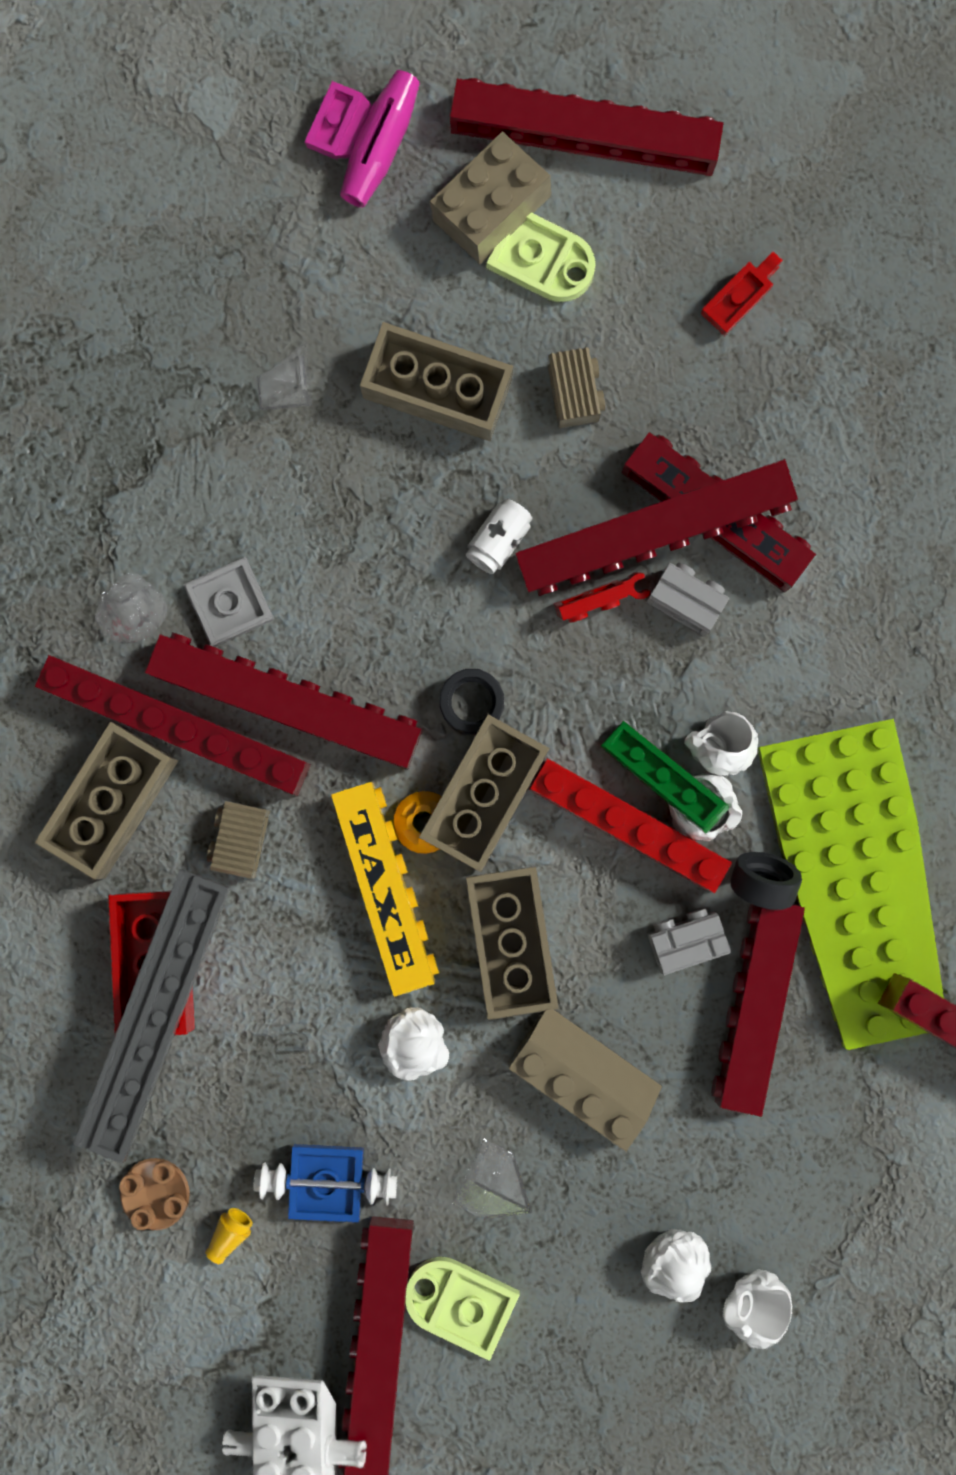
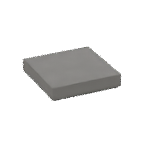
[183,557,275,647]

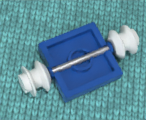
[254,1144,397,1222]

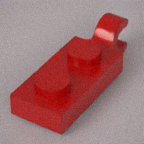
[700,251,783,337]
[553,572,651,623]

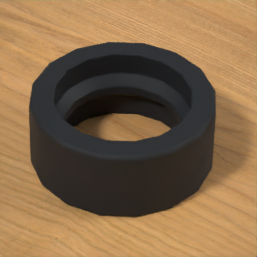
[440,669,504,735]
[730,852,802,910]

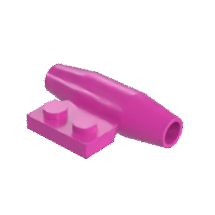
[305,70,420,208]

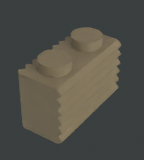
[547,347,605,429]
[207,801,270,879]

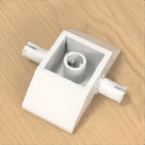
[222,1375,366,1475]

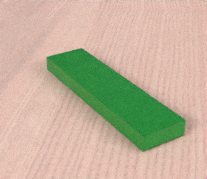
[601,721,729,834]

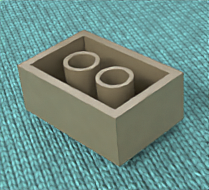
[430,132,551,264]

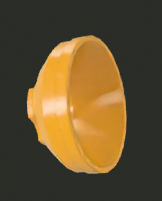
[393,791,442,854]

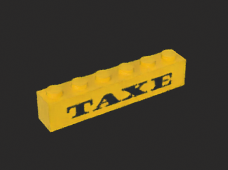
[331,782,439,997]

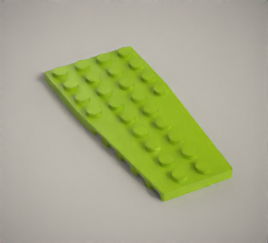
[757,718,944,1050]

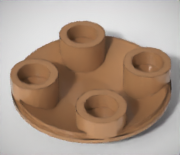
[119,1158,190,1230]

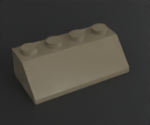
[419,714,550,872]
[508,1010,662,1152]

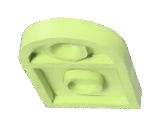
[486,213,595,302]
[405,1257,520,1361]

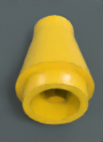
[205,1208,253,1264]

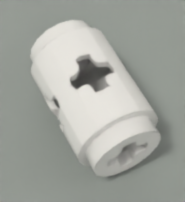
[466,499,532,574]

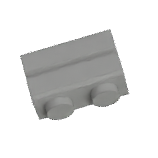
[646,562,729,637]
[647,908,731,975]

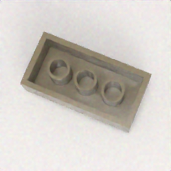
[360,322,514,442]
[35,722,179,880]
[466,866,559,1020]

